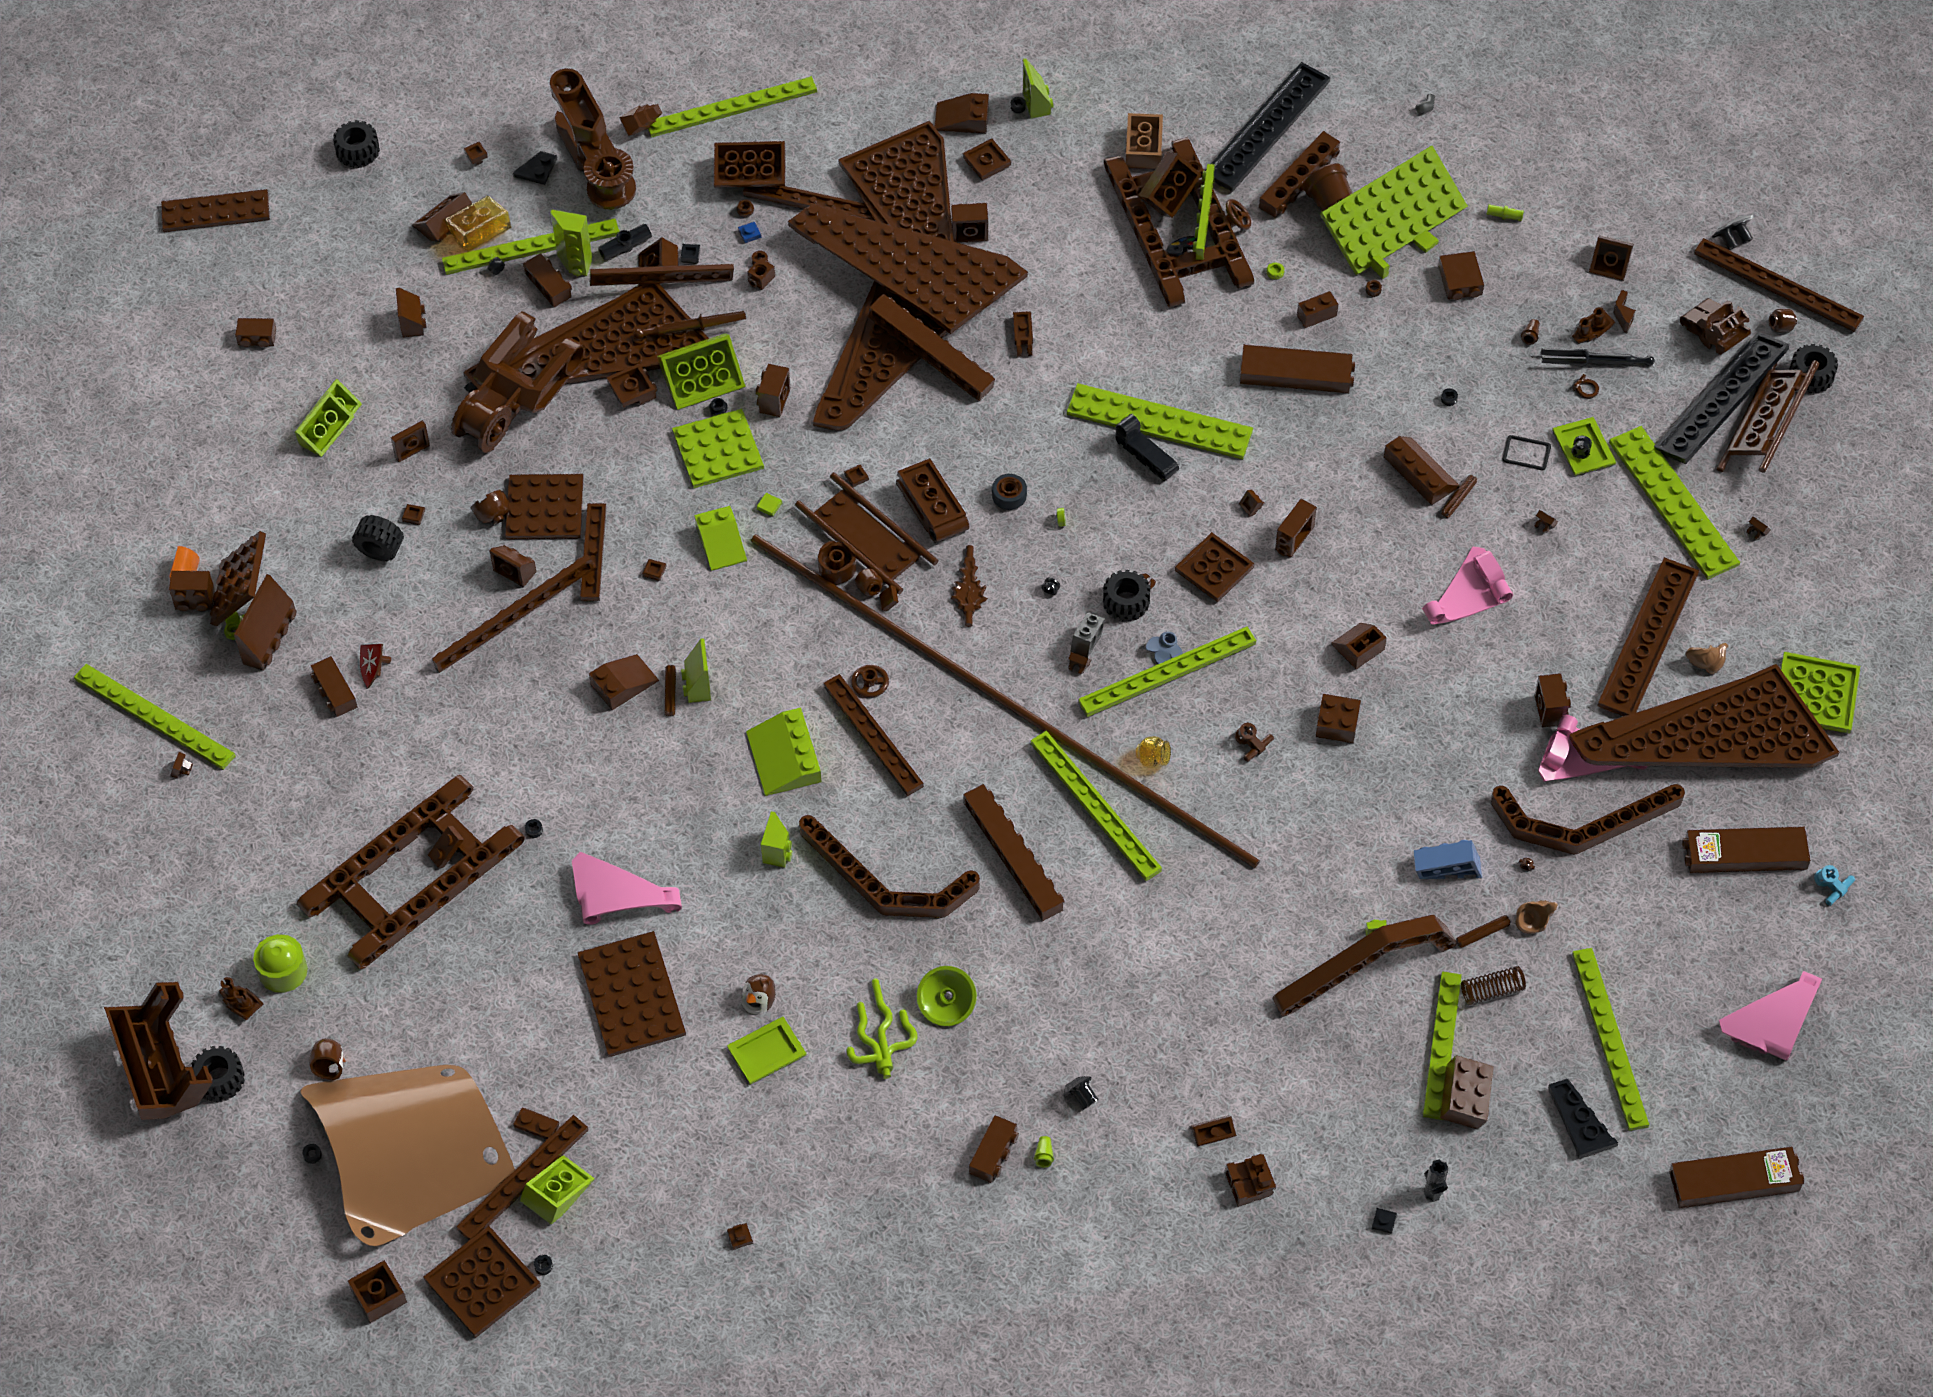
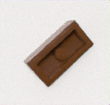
[1190,1115,1237,1146]

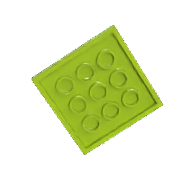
[672,409,764,488]
[1781,652,1861,734]

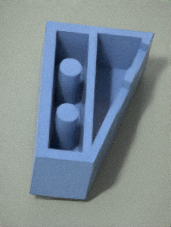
[1414,840,1482,879]

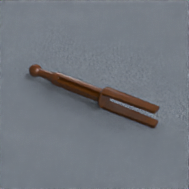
[634,311,746,339]

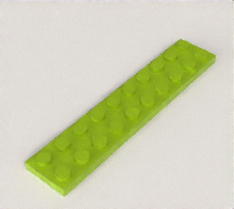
[1067,383,1253,460]
[1609,426,1740,580]

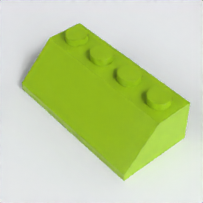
[551,210,593,276]

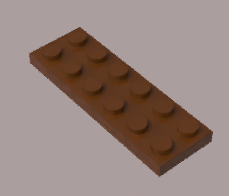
[161,189,270,232]

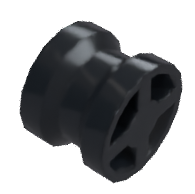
[1572,435,1592,459]

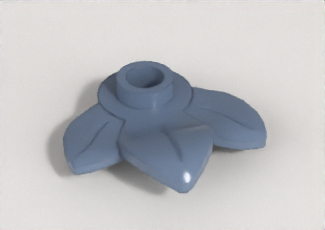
[1146,631,1183,664]

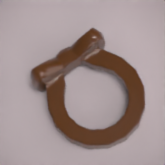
[1572,374,1599,399]

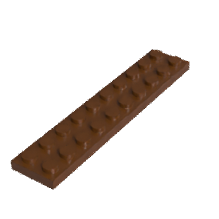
[1597,557,1700,717]

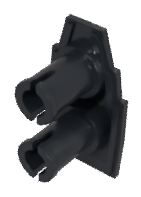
[1712,215,1753,250]
[1063,1076,1099,1110]

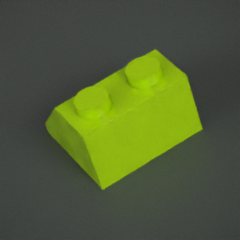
[761,811,793,868]

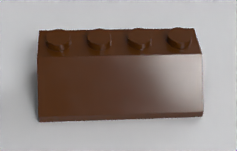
[1384,436,1460,506]

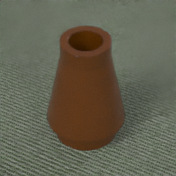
[1521,319,1540,345]

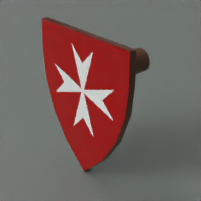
[360,644,391,688]

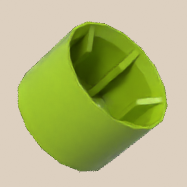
[253,934,308,993]

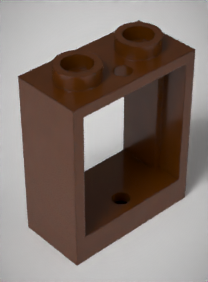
[1275,499,1317,558]

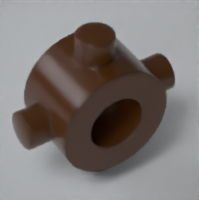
[1519,858,1535,871]

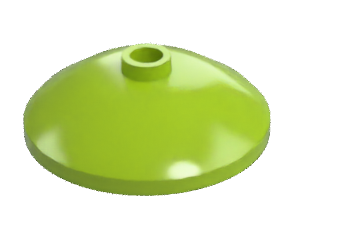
[917,966,977,1026]

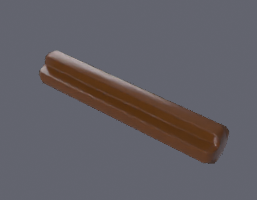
[1441,475,1477,518]
[664,665,676,716]
[1456,915,1511,948]

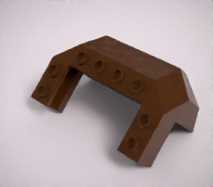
[104,982,212,1120]

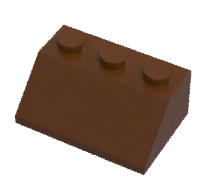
[412,192,477,242]

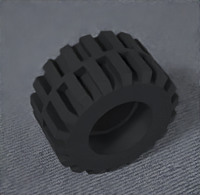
[333,120,380,168]
[1789,344,1838,393]
[352,515,404,562]
[1103,570,1151,621]
[191,1046,245,1102]

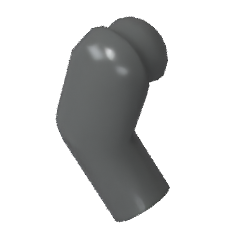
[1415,94,1435,113]

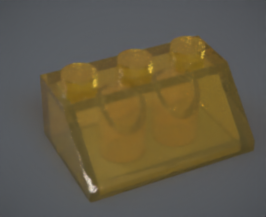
[444,195,511,252]

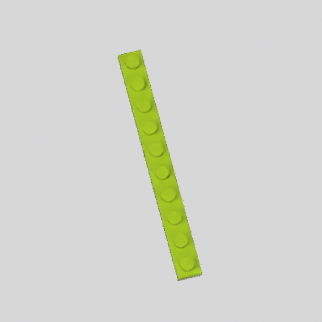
[648,76,817,138]
[442,218,619,275]
[1078,626,1256,717]
[74,663,235,770]
[1031,731,1162,881]
[1572,948,1649,1131]

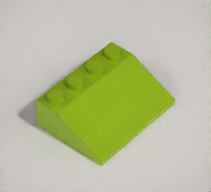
[657,333,746,410]
[746,707,822,796]

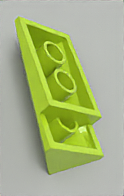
[295,379,362,457]

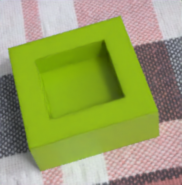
[1413,230,1439,253]
[1371,254,1390,279]
[757,493,782,517]

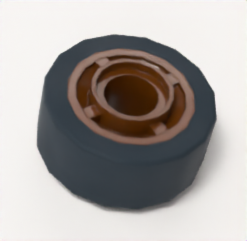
[992,473,1027,510]

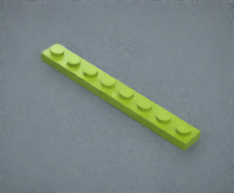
[1423,971,1462,1120]

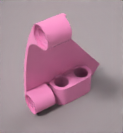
[1422,546,1514,625]
[1538,715,1647,782]
[572,852,682,925]
[1719,971,1822,1061]

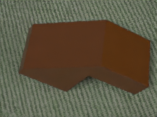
[1613,290,1636,333]

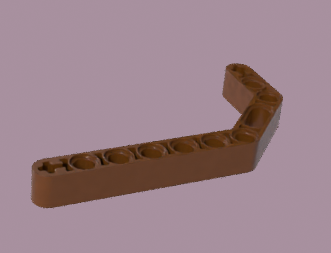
[1491,784,1685,855]
[799,815,980,918]
[1272,915,1457,1017]

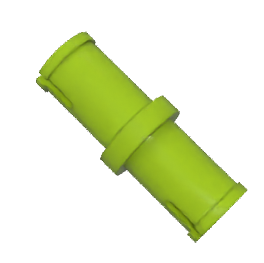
[1486,204,1524,221]

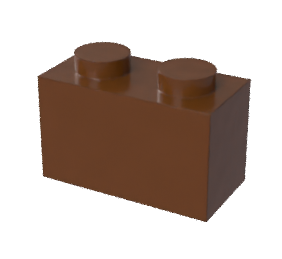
[1297,291,1339,328]
[235,318,276,347]

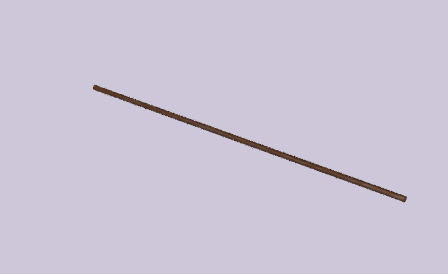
[751,534,1260,868]

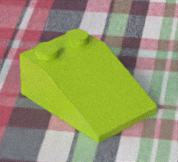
[1022,58,1054,118]
[694,506,747,571]
[681,638,711,703]
[520,1155,595,1225]

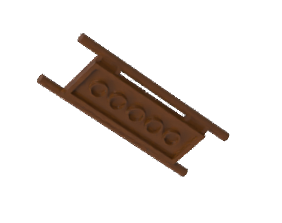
[1716,360,1819,473]
[795,472,939,595]

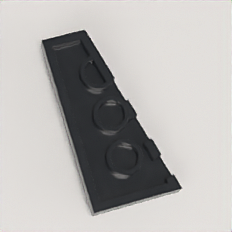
[1548,1078,1618,1158]

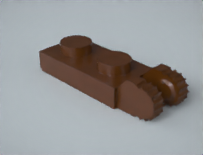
[1013,311,1033,356]

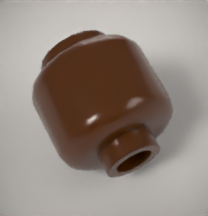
[1768,309,1797,332]
[855,568,883,596]

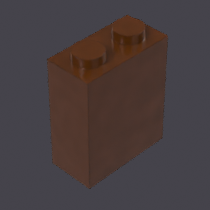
[1438,251,1484,300]

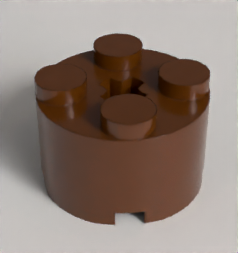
[818,541,856,585]

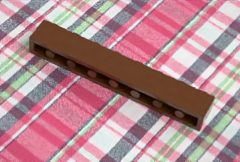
[868,294,995,401]
[963,784,1064,921]

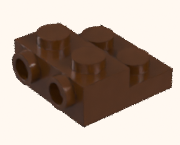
[606,364,658,408]

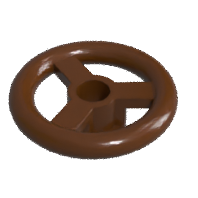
[1226,199,1252,230]
[851,665,889,698]

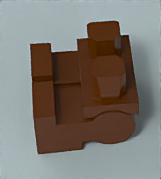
[1225,1154,1276,1207]

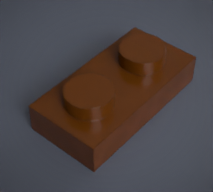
[428,826,464,868]
[513,1107,559,1140]

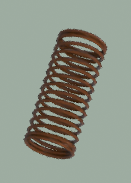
[1461,966,1526,1005]

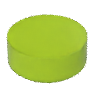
[1266,262,1285,280]
[1057,508,1066,527]

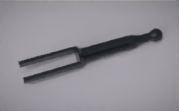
[1540,348,1655,366]

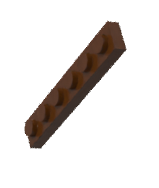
[580,503,607,601]

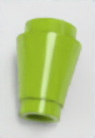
[1033,1136,1054,1168]

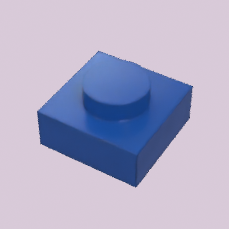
[738,221,761,243]

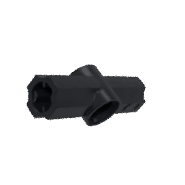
[598,224,652,260]
[1424,1159,1448,1202]

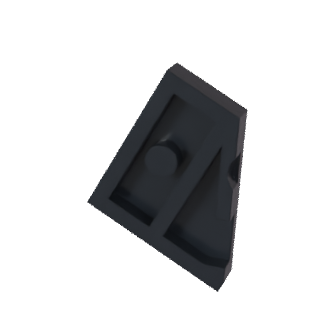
[513,151,557,185]

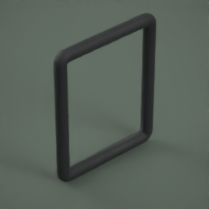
[1503,435,1551,470]

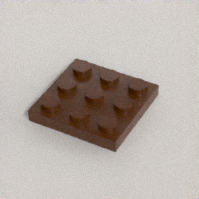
[1175,532,1255,603]

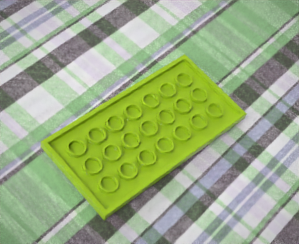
[1320,145,1468,275]

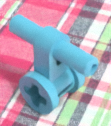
[1814,865,1855,906]

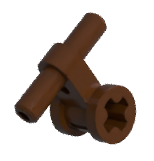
[1235,722,1274,762]

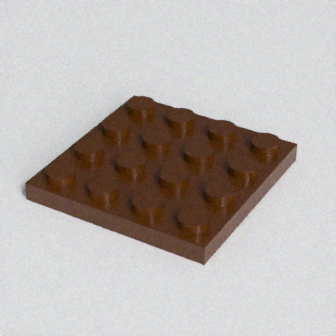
[506,474,584,539]
[210,531,266,626]
[423,1226,541,1338]

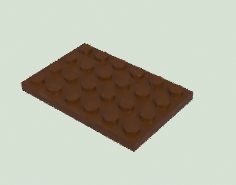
[577,931,686,1057]

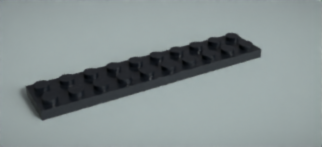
[1205,62,1330,192]
[1654,332,1789,464]

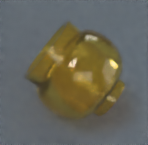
[1136,736,1171,769]

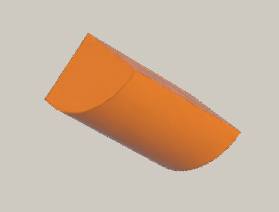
[170,546,200,578]

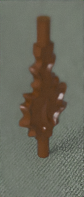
[951,545,988,627]

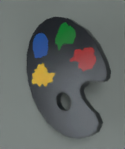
[1167,236,1197,256]

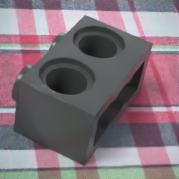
[1070,612,1105,658]

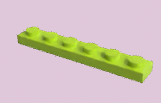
[1193,164,1214,260]

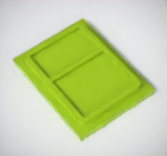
[1552,417,1616,476]
[727,1016,807,1085]

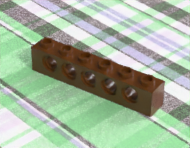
[1258,131,1340,218]

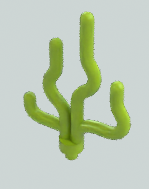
[846,978,918,1079]

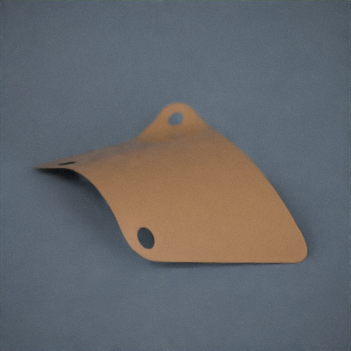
[300,1065,515,1246]

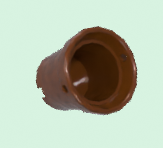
[1303,163,1352,212]

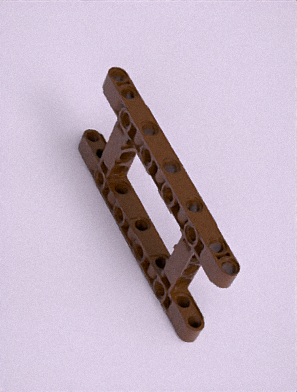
[1104,137,1254,308]
[296,775,525,969]

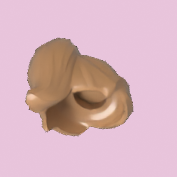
[1685,643,1729,674]
[1515,900,1558,934]

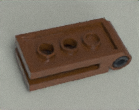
[896,458,969,543]

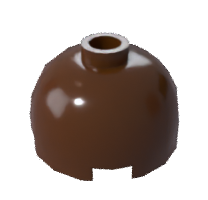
[470,490,509,524]

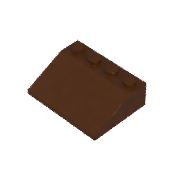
[714,141,786,188]
[234,574,297,671]

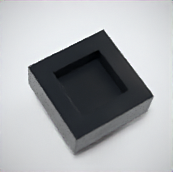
[680,244,701,263]
[1372,1208,1397,1234]

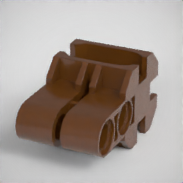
[1679,298,1751,355]

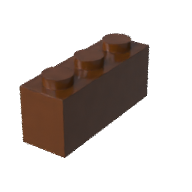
[523,253,572,307]
[310,656,358,717]
[969,1115,1019,1183]

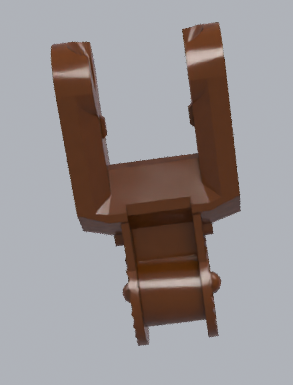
[549,68,636,210]
[451,311,585,453]

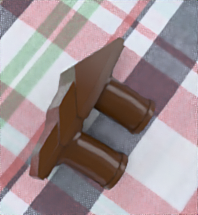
[619,104,662,136]
[1572,307,1616,344]
[219,977,264,1020]

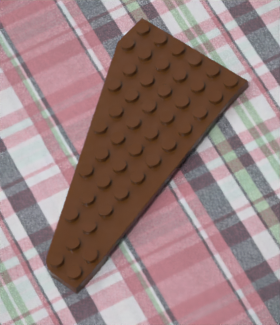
[838,120,954,242]
[788,205,1028,334]
[813,281,948,431]
[463,284,709,388]
[1568,664,1840,768]

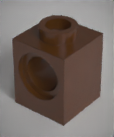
[747,258,775,290]

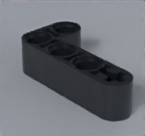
[1115,414,1179,481]

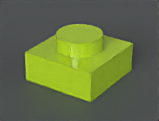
[1365,919,1387,936]

